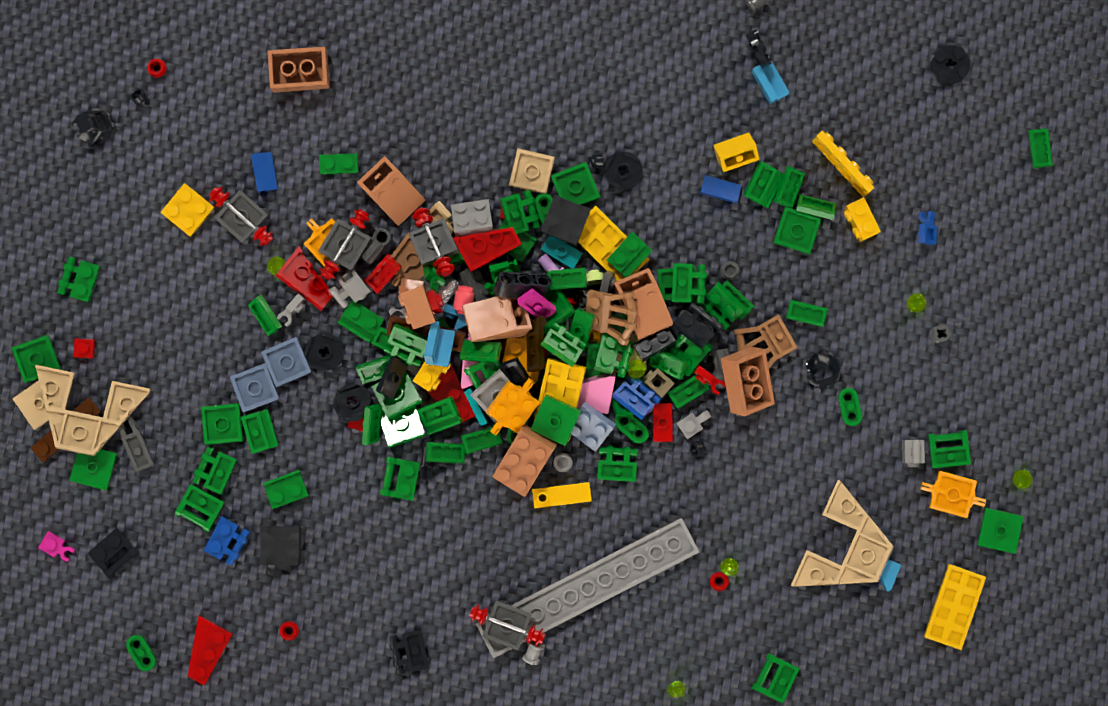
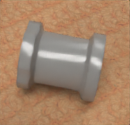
[522,641,545,665]

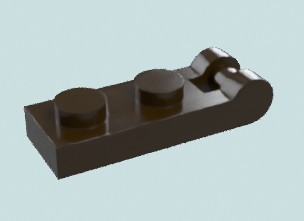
[526,316,547,373]

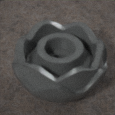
[575,289,589,311]

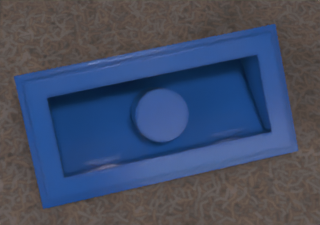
[251,152,278,193]
[700,175,742,204]

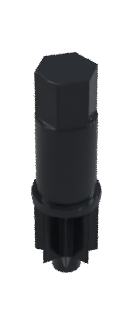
[420,438,434,484]

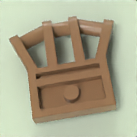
[586,290,638,345]
[733,314,798,368]

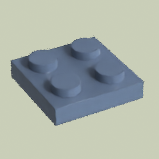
[261,337,312,387]
[230,363,280,413]
[571,402,616,452]

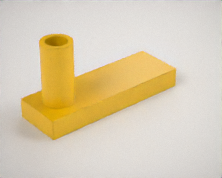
[532,482,592,508]

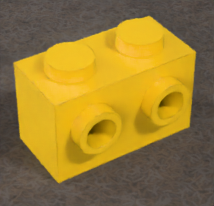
[713,132,760,172]
[844,197,881,242]
[413,359,451,392]

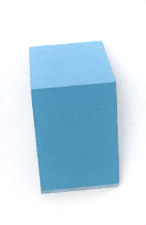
[880,559,901,592]

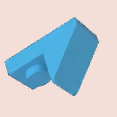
[442,303,467,330]

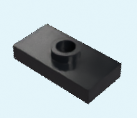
[376,356,408,400]

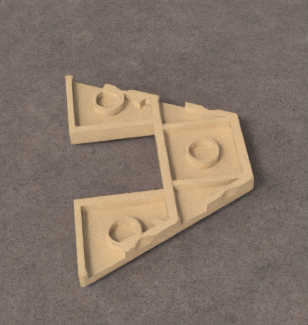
[35,365,151,456]
[791,480,894,587]

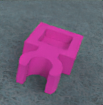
[38,531,76,561]

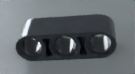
[493,272,552,298]

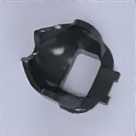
[72,108,115,147]
[806,348,841,390]

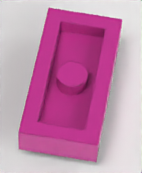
[517,289,557,318]

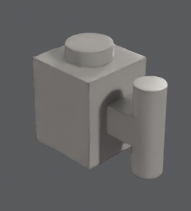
[329,269,370,308]
[902,440,925,467]

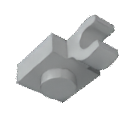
[277,294,306,327]
[677,410,711,439]

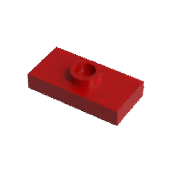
[364,254,402,294]
[653,403,673,442]

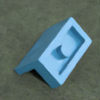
[751,61,789,105]
[424,321,455,367]

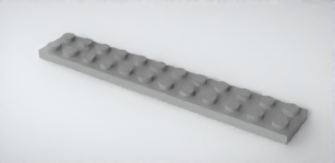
[476,518,699,658]

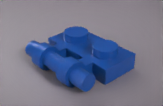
[612,375,662,420]
[203,516,250,566]

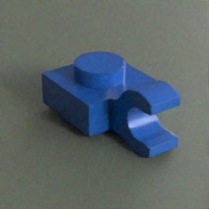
[918,211,937,245]

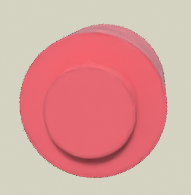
[453,285,475,314]

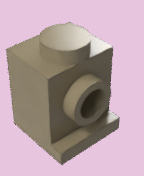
[644,368,675,398]

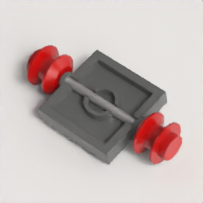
[209,187,273,247]
[409,208,459,277]
[318,209,371,280]
[469,600,545,650]

